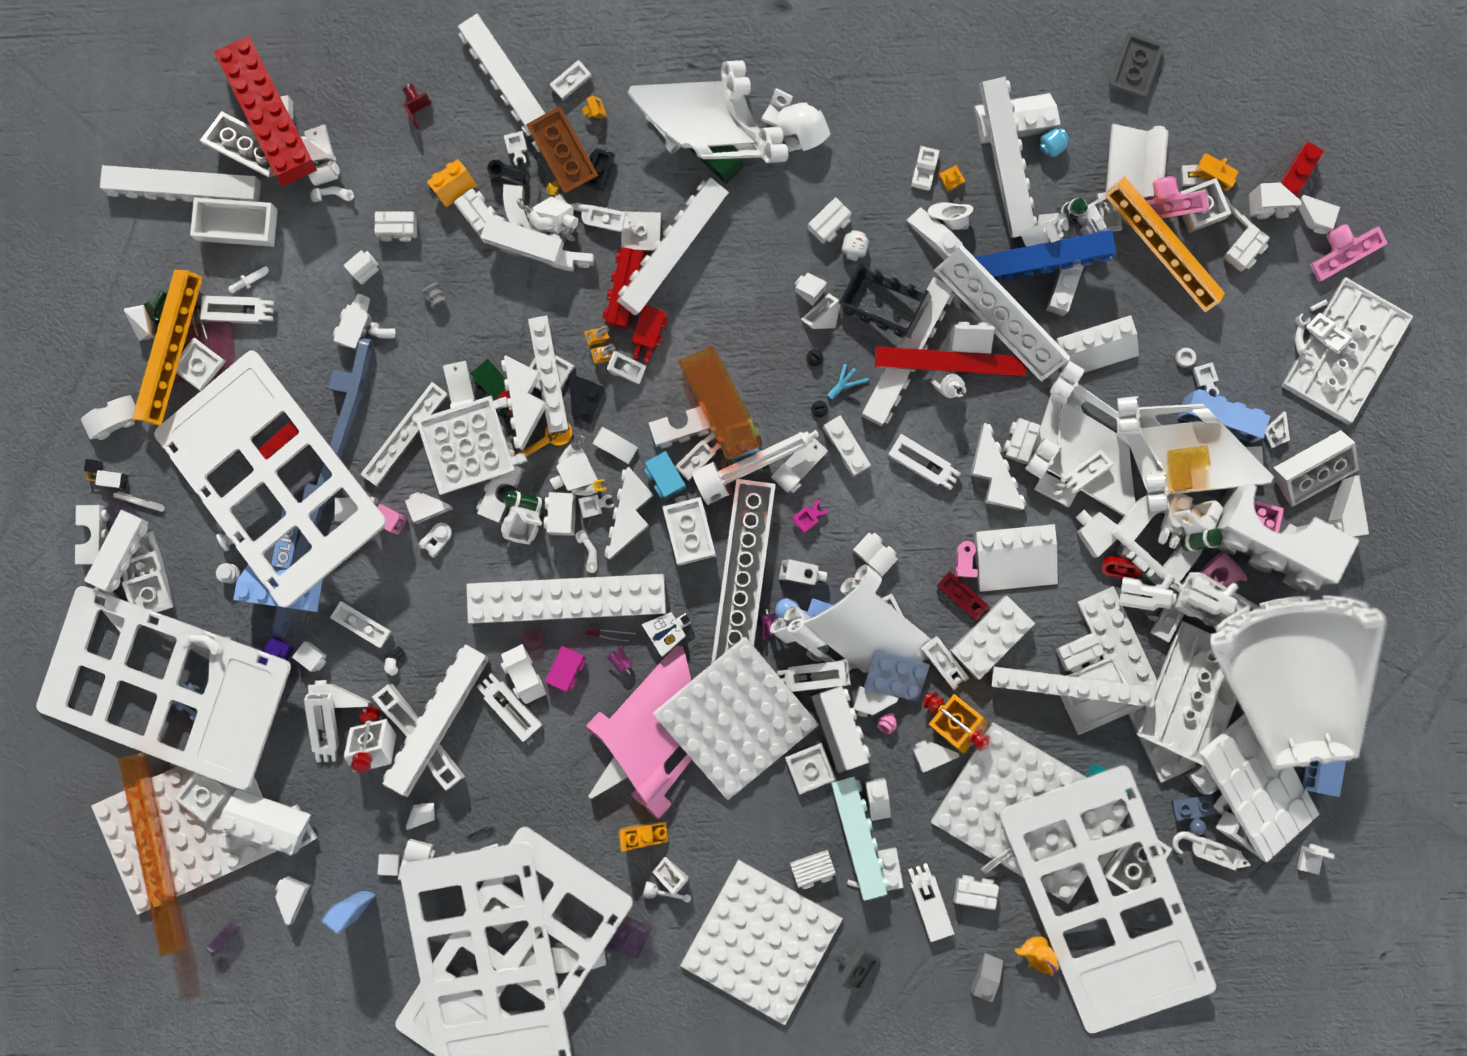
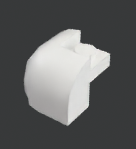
[777,103,831,152]

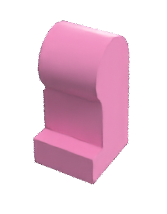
[955,541,978,579]

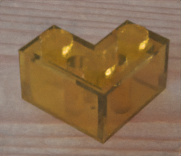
[1166,445,1211,493]

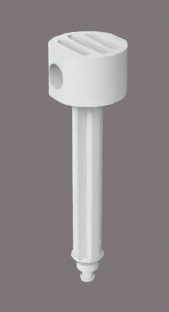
[692,430,819,505]

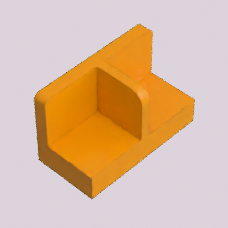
[1194,153,1238,192]

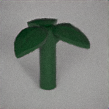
[144,291,167,324]

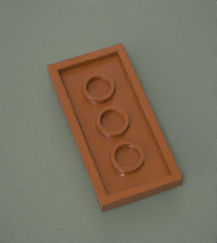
[526,106,598,195]

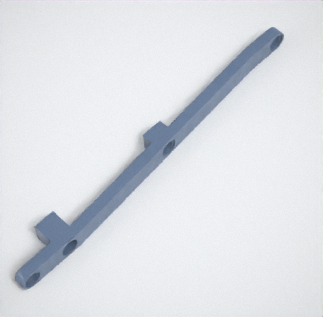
[272,338,373,639]

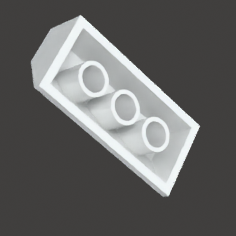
[974,93,1060,144]
[200,111,275,177]
[1055,315,1139,373]
[1273,430,1359,507]
[216,788,312,855]

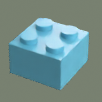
[644,451,686,501]

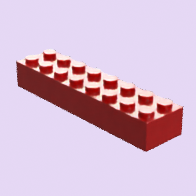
[214,36,317,187]

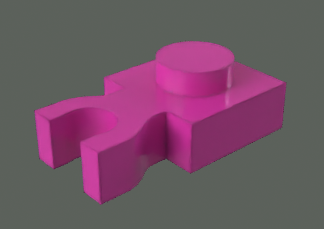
[791,500,828,534]

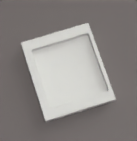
[1060,652,1144,735]

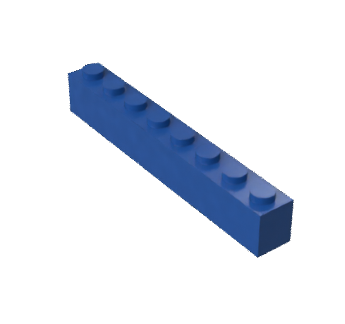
[974,230,1116,281]

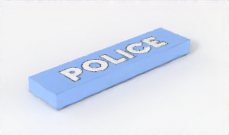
[271,508,300,568]

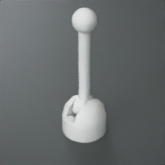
[646,116,681,154]
[643,881,691,902]

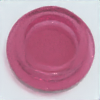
[524,629,544,648]

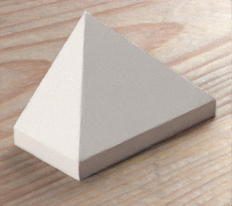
[801,294,840,329]
[124,305,157,341]

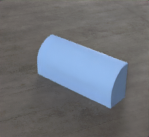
[1303,760,1346,797]
[322,891,376,933]

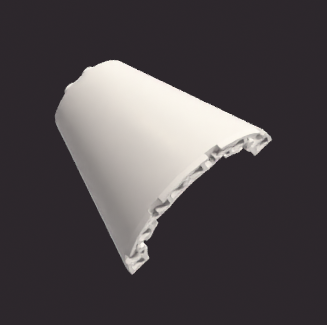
[1211,596,1385,769]

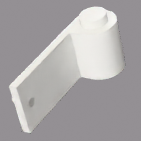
[304,125,340,186]
[443,361,475,408]
[771,438,828,493]

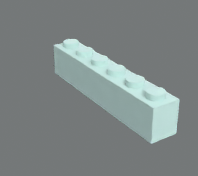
[831,777,889,901]

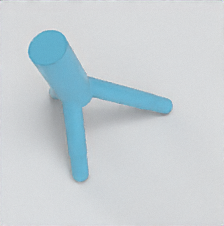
[827,364,869,400]

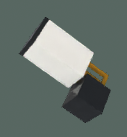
[84,459,128,489]

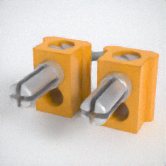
[585,325,615,364]

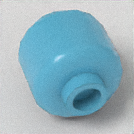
[1039,128,1069,157]

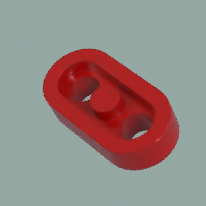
[1101,556,1141,579]

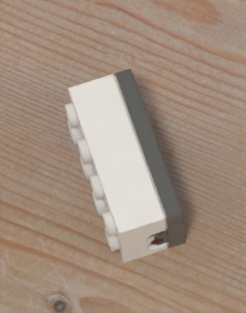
[810,686,870,773]

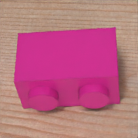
[545,646,586,692]

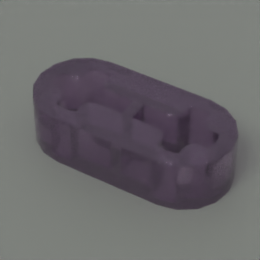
[206,921,240,957]

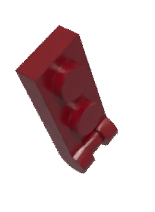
[936,571,990,622]

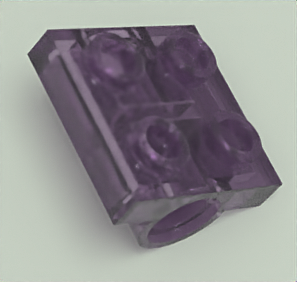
[607,915,652,959]

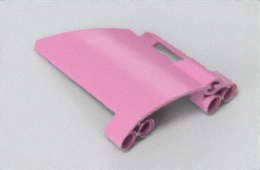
[586,646,692,820]

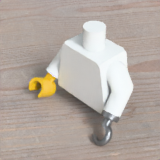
[517,180,578,233]
[550,435,607,496]

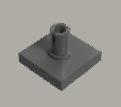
[836,948,881,993]

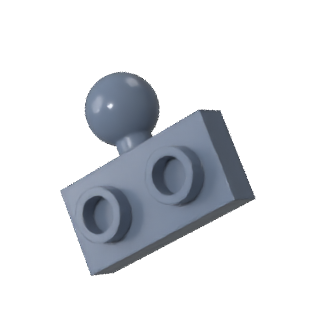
[1171,795,1216,836]

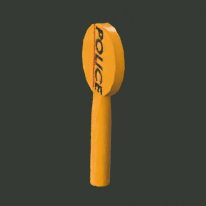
[517,423,572,457]

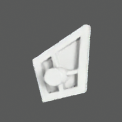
[1265,411,1290,448]
[406,803,435,830]

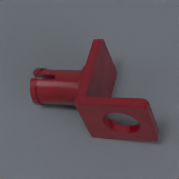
[403,84,432,130]

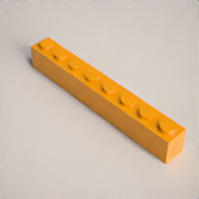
[1104,176,1225,312]
[132,270,203,426]

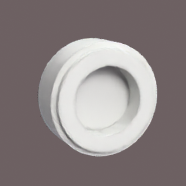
[1175,348,1196,368]

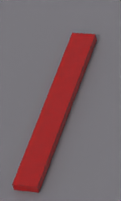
[874,347,1026,377]

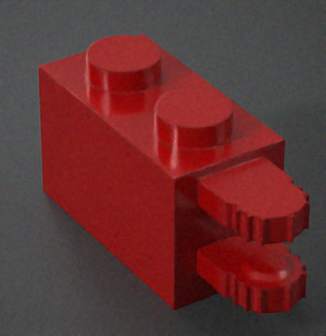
[632,305,669,364]

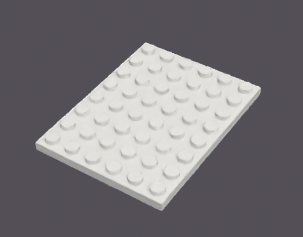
[931,722,1129,904]
[91,766,278,915]

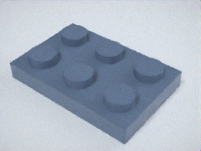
[864,650,930,702]

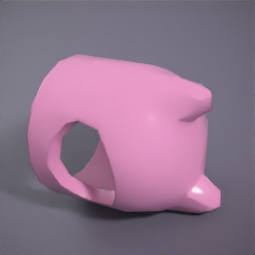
[1200,551,1248,588]

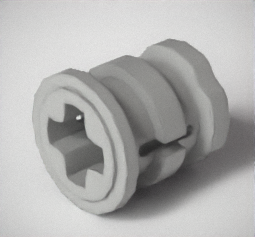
[421,283,446,308]

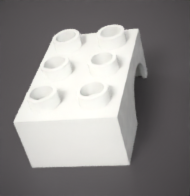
[1215,483,1359,592]

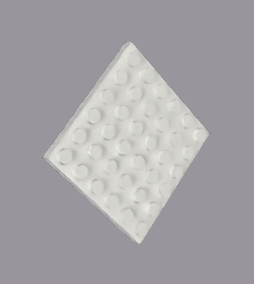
[653,636,819,800]
[680,859,842,1025]

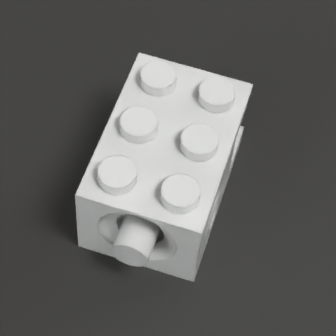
[663,495,716,566]

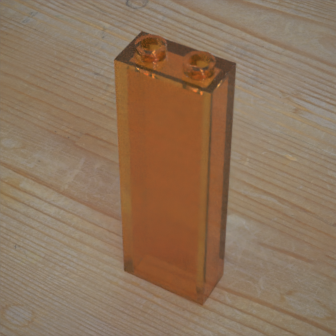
[678,345,762,461]

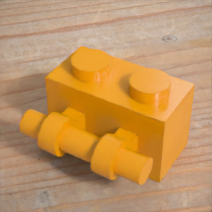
[427,159,477,208]

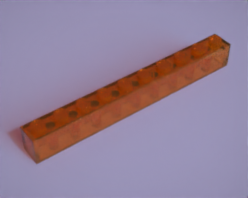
[118,753,188,956]

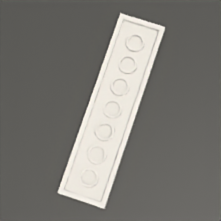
[934,244,1070,382]

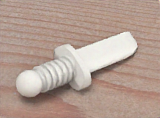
[228,266,269,293]
[498,415,514,457]

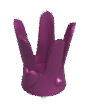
[760,609,777,639]
[605,645,633,674]

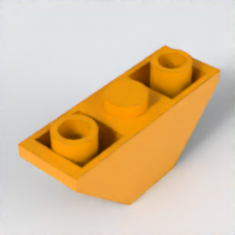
[619,822,668,851]

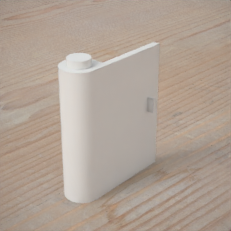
[1106,124,1169,201]

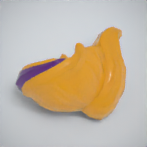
[1014,937,1059,975]

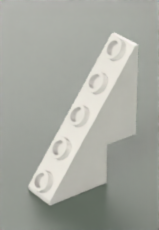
[501,355,547,451]
[971,423,1026,511]
[604,467,654,560]

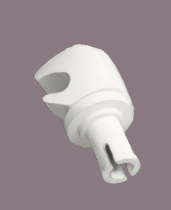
[930,371,966,398]

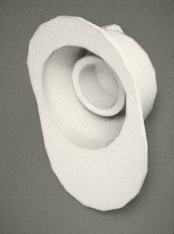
[928,203,973,230]

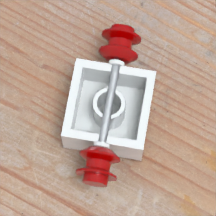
[344,706,396,773]

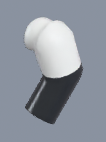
[384,646,405,676]

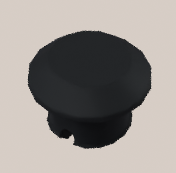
[806,349,823,366]
[811,401,828,418]

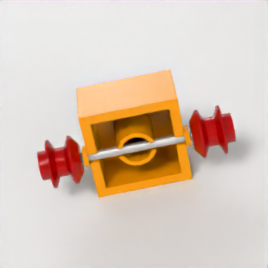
[923,692,990,754]

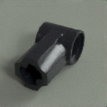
[487,160,527,186]

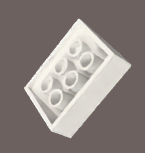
[973,524,1058,592]

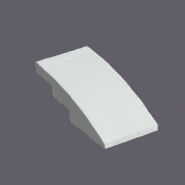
[122,531,174,612]

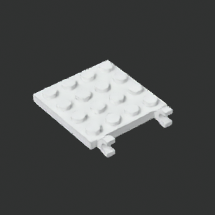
[416,396,528,495]

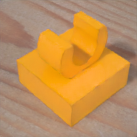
[582,95,607,120]
[939,165,965,192]

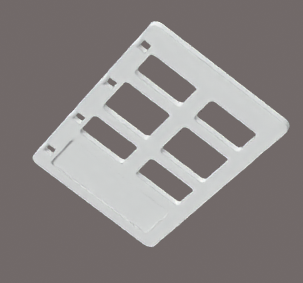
[154,351,386,608]
[36,586,291,790]
[1000,765,1216,1033]
[396,827,633,1055]
[399,842,571,1056]

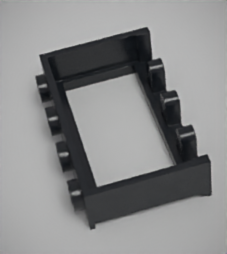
[839,262,932,339]

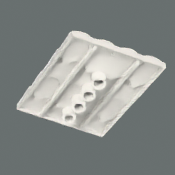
[1281,277,1413,426]
[1137,620,1237,767]
[1198,714,1319,862]

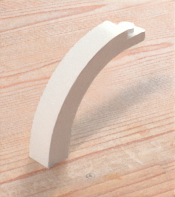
[503,184,595,272]

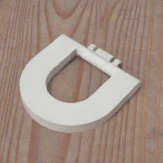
[1111,494,1203,589]

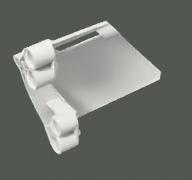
[628,60,788,163]
[1025,361,1136,516]
[1117,396,1274,512]
[770,565,932,673]

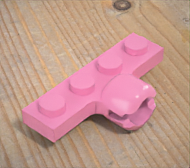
[1147,176,1210,219]
[1310,224,1388,281]

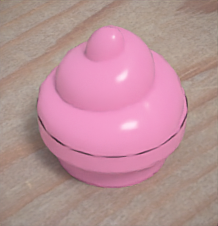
[877,713,897,734]

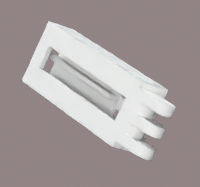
[200,296,274,324]
[888,434,961,490]
[777,660,851,692]
[477,673,543,742]
[304,693,339,762]
[908,863,954,942]

